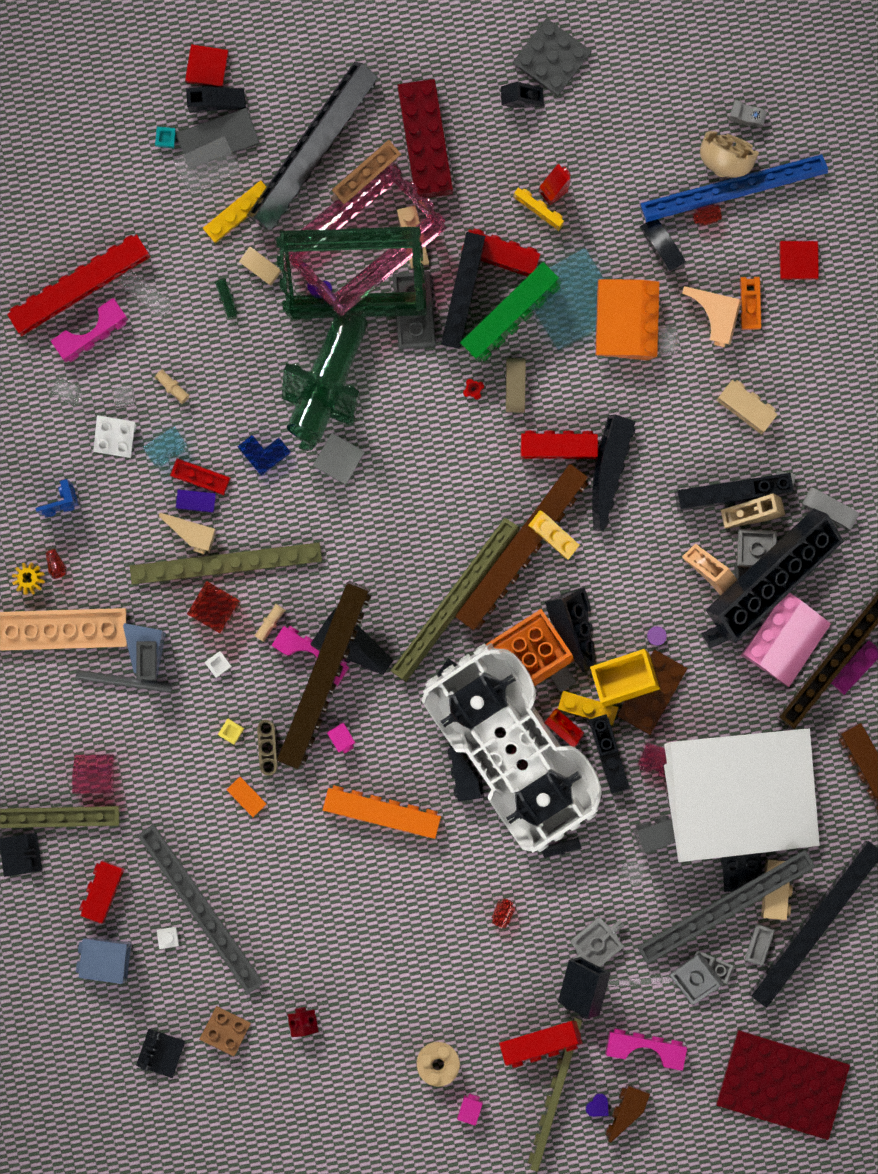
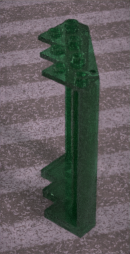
[276,226,427,319]

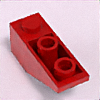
[538,164,571,206]

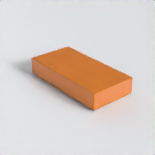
[226,776,267,817]

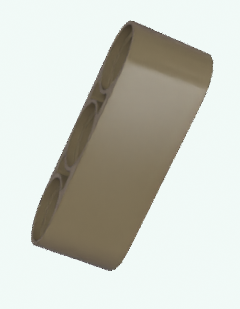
[506,358,526,413]
[257,720,278,776]

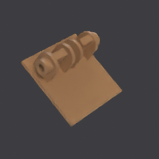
[199,1006,251,1057]

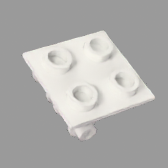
[93,415,136,458]

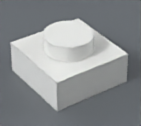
[205,651,232,678]
[157,927,179,949]

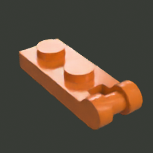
[740,277,761,330]

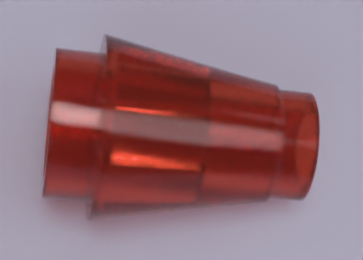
[45,549,67,579]

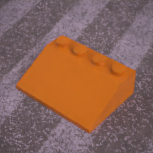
[595,279,660,360]
[486,609,574,687]

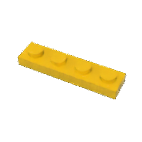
[203,180,266,244]

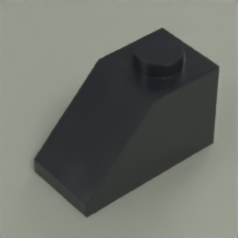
[501,82,544,108]

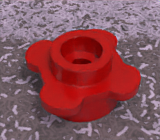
[463,379,484,400]

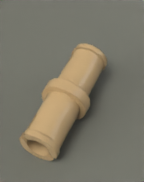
[154,369,190,404]
[254,604,286,642]

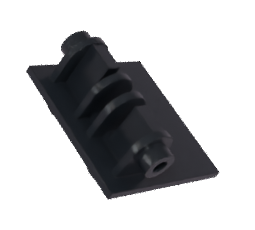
[0,833,43,877]
[720,853,762,892]
[136,1029,185,1078]

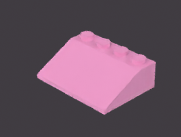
[741,593,831,687]

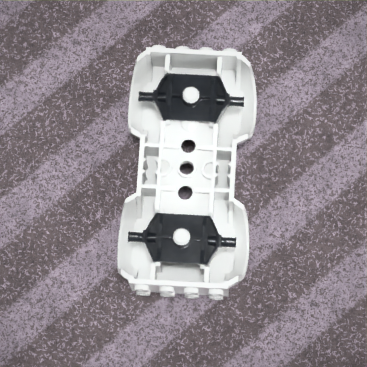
[422,643,601,853]

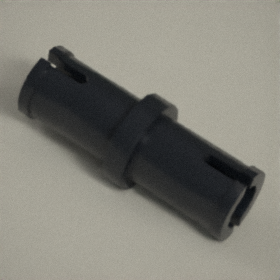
[542,837,582,859]

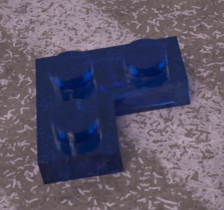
[237,435,291,476]

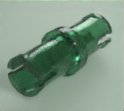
[214,278,239,318]

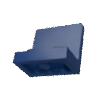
[35,479,79,518]

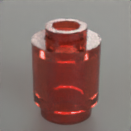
[692,204,722,227]
[491,898,516,929]

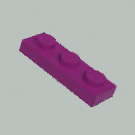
[831,640,878,695]

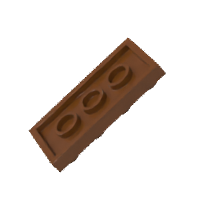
[617,649,688,735]

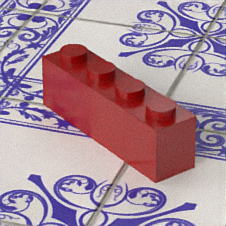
[461,228,541,277]
[520,430,598,459]
[499,1021,583,1068]

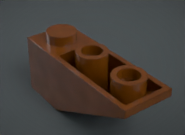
[605,1084,650,1143]

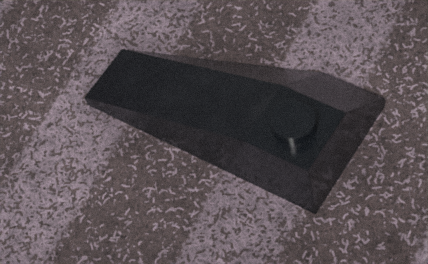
[545,587,596,672]
[310,608,394,675]

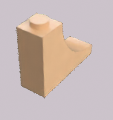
[682,286,742,347]
[682,544,737,595]

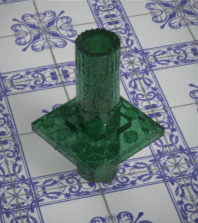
[282,309,368,451]

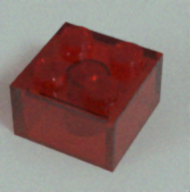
[187,581,241,635]

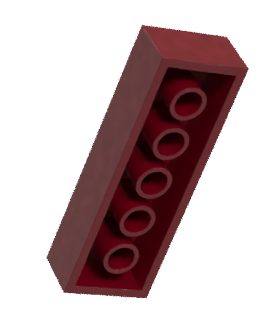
[397,79,453,200]

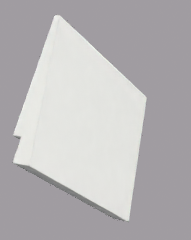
[664,728,820,862]

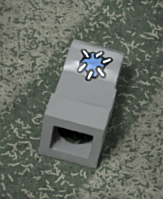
[728,100,767,128]

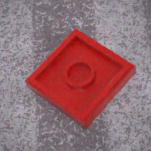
[185,44,229,88]
[779,241,819,280]
[544,709,585,747]

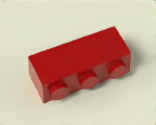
[79,860,125,924]

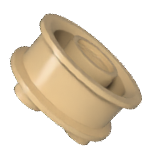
[417,1042,460,1087]

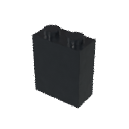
[558,957,611,1019]

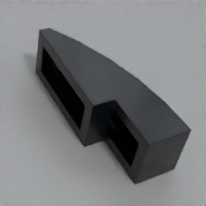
[640,219,686,274]

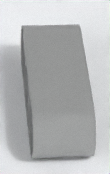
[802,488,859,531]

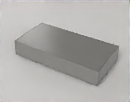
[744,923,775,967]

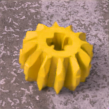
[12,562,45,595]

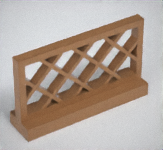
[331,140,401,205]

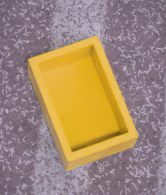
[590,649,660,707]

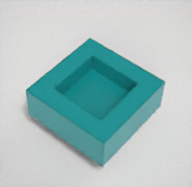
[155,126,176,148]

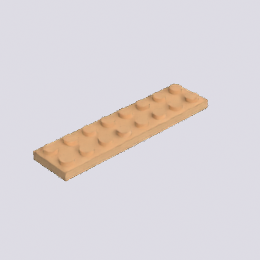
[0,608,127,651]

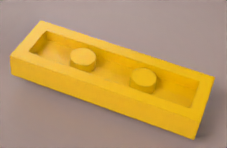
[513,187,564,231]
[528,511,580,560]
[557,691,618,726]

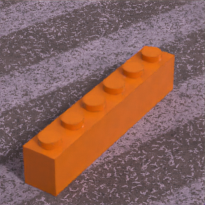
[322,785,441,839]

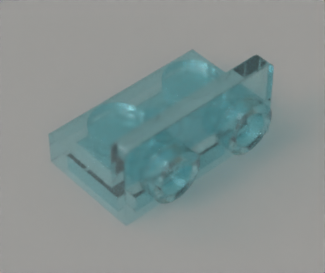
[143,426,188,467]

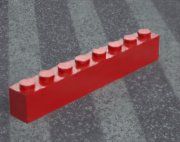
[7,234,150,337]

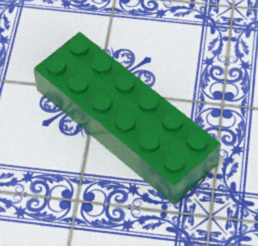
[460,262,562,363]

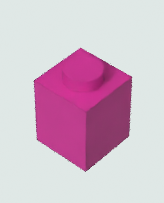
[327,723,356,754]
[457,1093,483,1126]

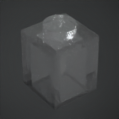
[658,326,679,355]
[50,377,82,407]

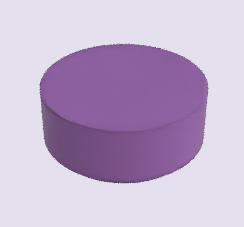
[647,626,667,646]

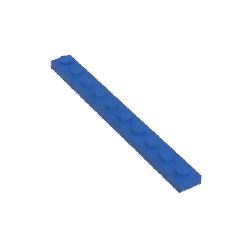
[640,154,828,222]

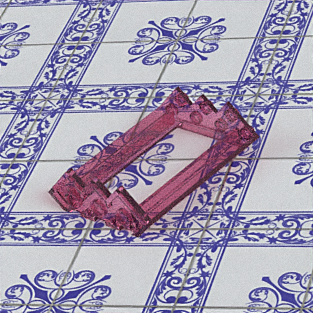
[279,164,447,316]

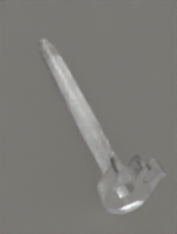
[607,977,674,987]

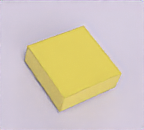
[218,719,245,745]

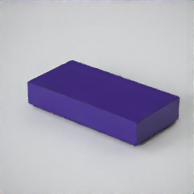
[176,489,216,513]

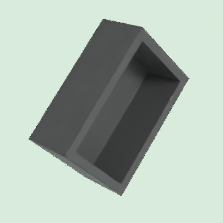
[633,815,676,853]

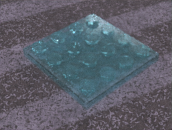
[534,248,604,351]

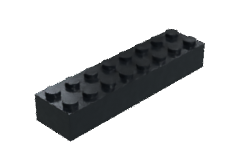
[706,509,844,643]

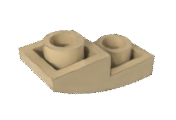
[239,247,282,286]

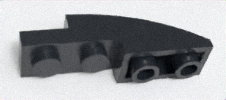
[588,714,630,795]

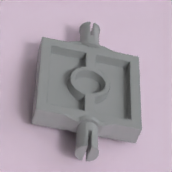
[570,917,625,967]

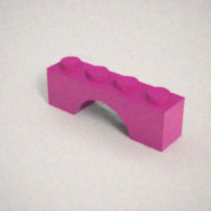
[51,298,128,362]
[271,625,349,687]
[605,1028,687,1071]

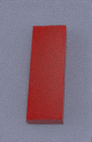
[170,458,231,496]

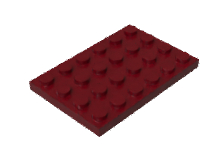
[715,1030,850,1140]

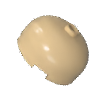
[700,131,759,178]

